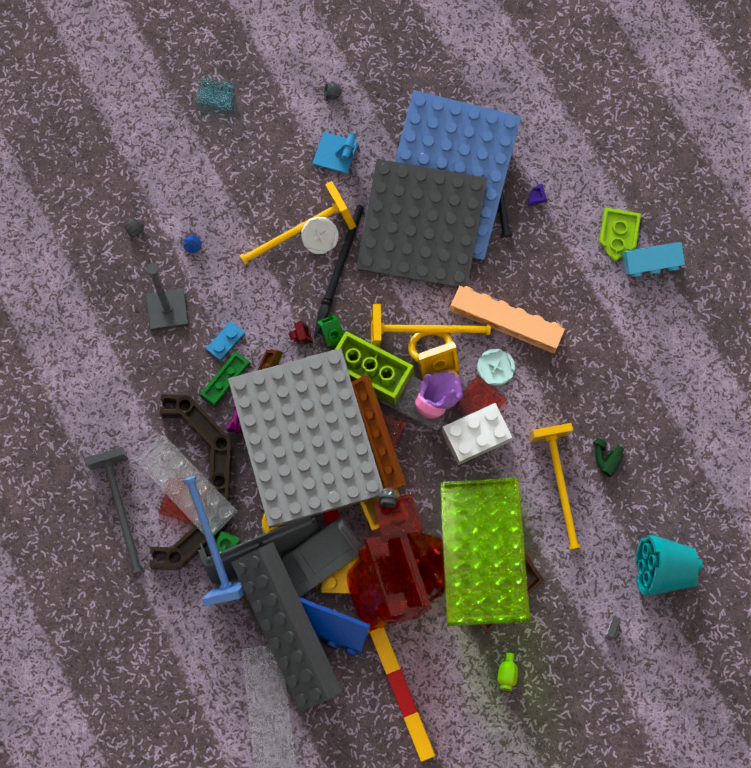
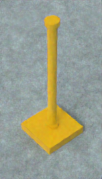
[240,181,357,265]
[371,304,491,348]
[529,423,581,550]

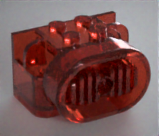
[347,533,431,628]

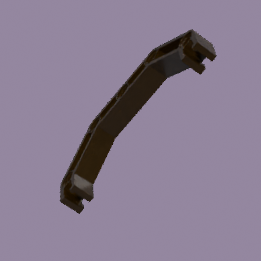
[149,394,232,570]

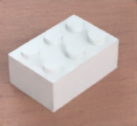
[441,403,512,465]

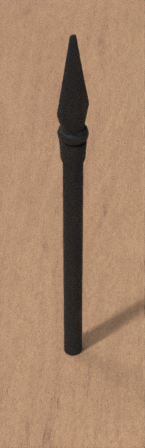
[314,205,364,339]

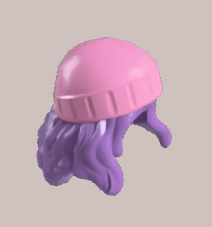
[415,371,463,419]

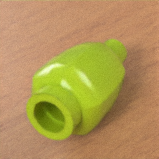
[497,653,518,691]

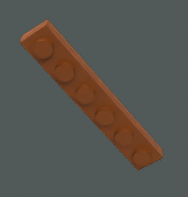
[351,375,406,490]

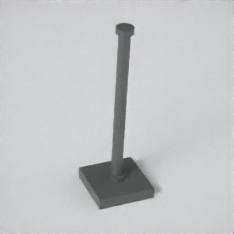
[146,263,188,331]
[84,447,143,574]

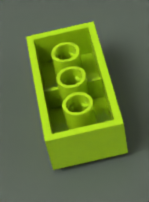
[335,331,414,405]

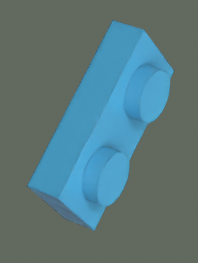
[206,321,245,362]

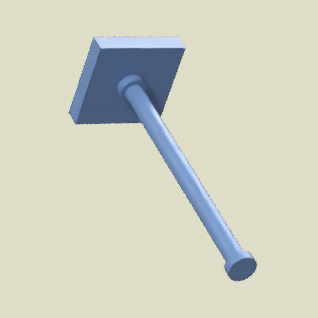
[184,476,245,606]

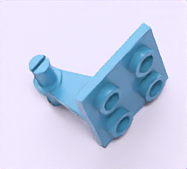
[312,132,358,175]

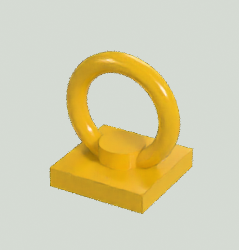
[408,333,459,380]

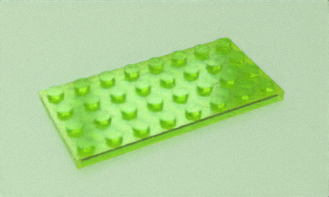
[440,478,530,626]

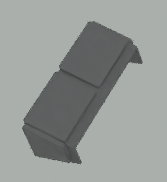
[198,516,320,584]
[281,516,363,597]

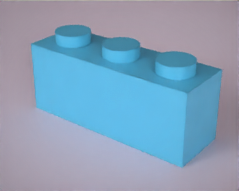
[622,242,685,277]

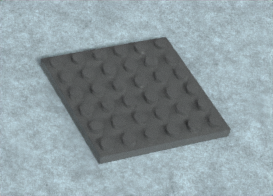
[356,159,487,288]

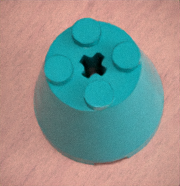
[635,535,703,596]

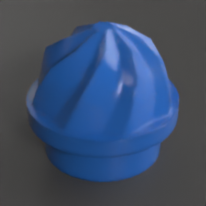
[183,235,202,253]

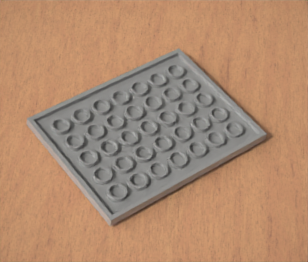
[228,348,383,528]

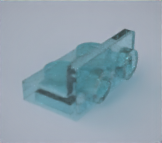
[195,78,236,111]

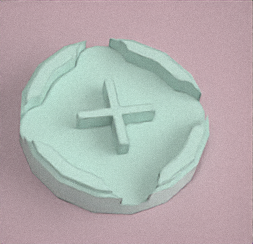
[477,349,515,386]

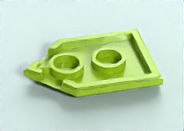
[599,208,641,262]

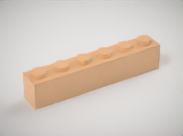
[450,286,565,354]

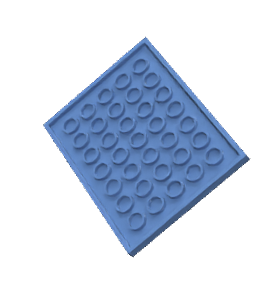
[395,90,521,261]

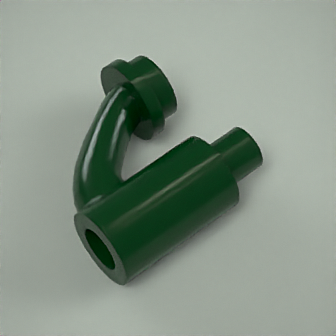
[593,438,624,477]

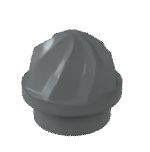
[324,81,342,100]
[125,217,144,236]
[379,487,399,507]

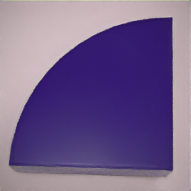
[528,184,547,206]

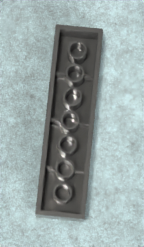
[231,542,342,711]

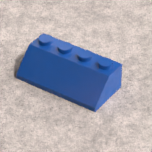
[299,597,370,657]

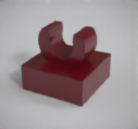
[289,321,313,344]

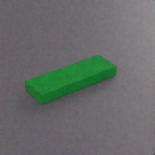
[200,351,251,407]

